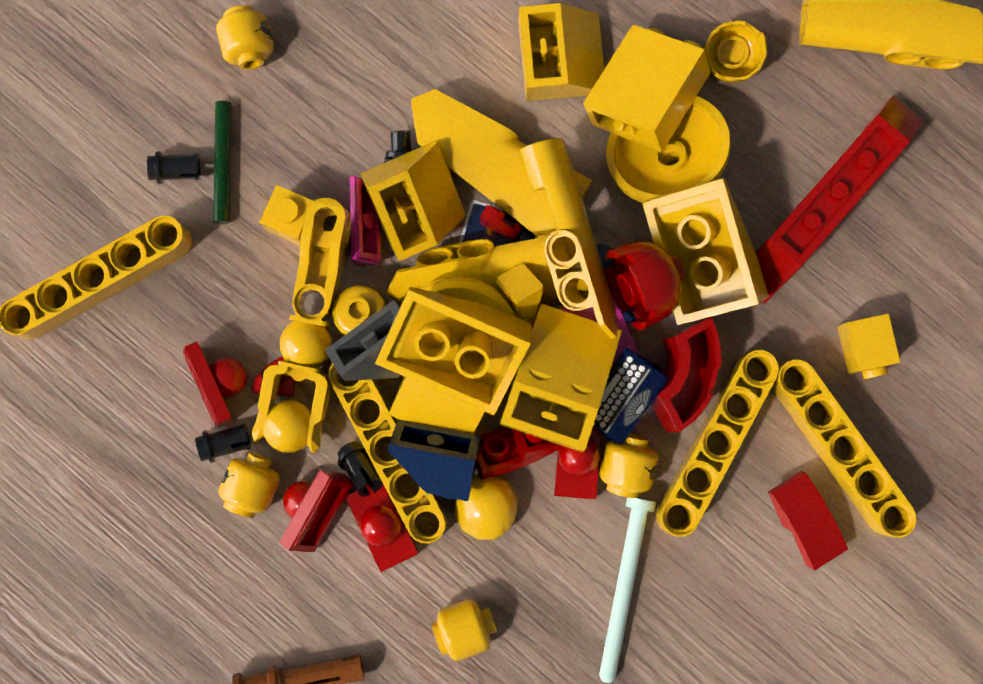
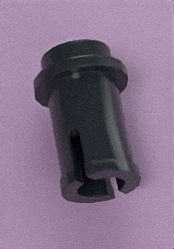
[147,151,201,184]
[195,423,251,463]
[337,442,383,497]

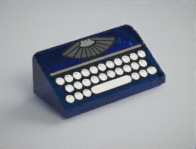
[593,348,668,444]

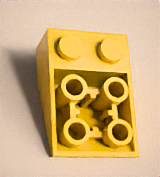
[500,304,622,452]

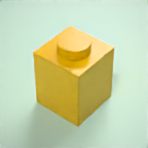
[259,185,313,245]
[837,314,901,380]

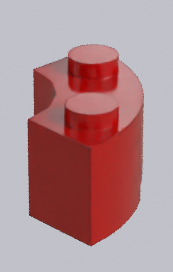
[649,317,722,433]

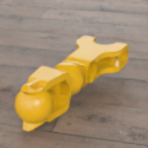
[252,198,351,454]

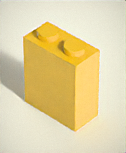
[583,25,711,152]

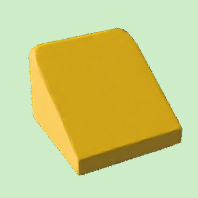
[496,263,543,324]

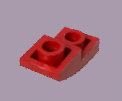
[476,427,561,479]
[768,471,848,571]

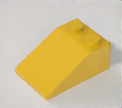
[642,178,769,325]
[375,287,532,415]

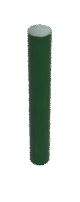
[213,101,231,224]

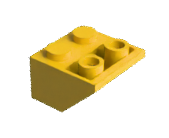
[518,3,604,102]
[360,141,466,261]

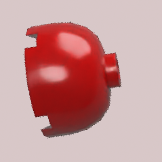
[605,241,685,330]

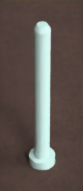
[599,498,656,683]

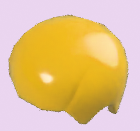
[704,20,768,83]
[454,473,518,540]

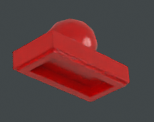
[183,341,247,428]
[554,420,601,500]
[279,469,353,552]
[345,484,419,573]

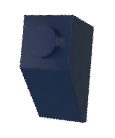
[388,419,481,501]

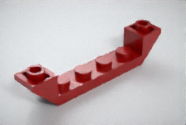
[755,95,924,304]

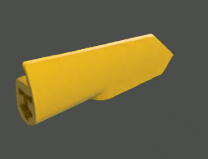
[799,0,983,69]
[411,89,593,237]
[520,138,618,339]
[386,233,589,305]

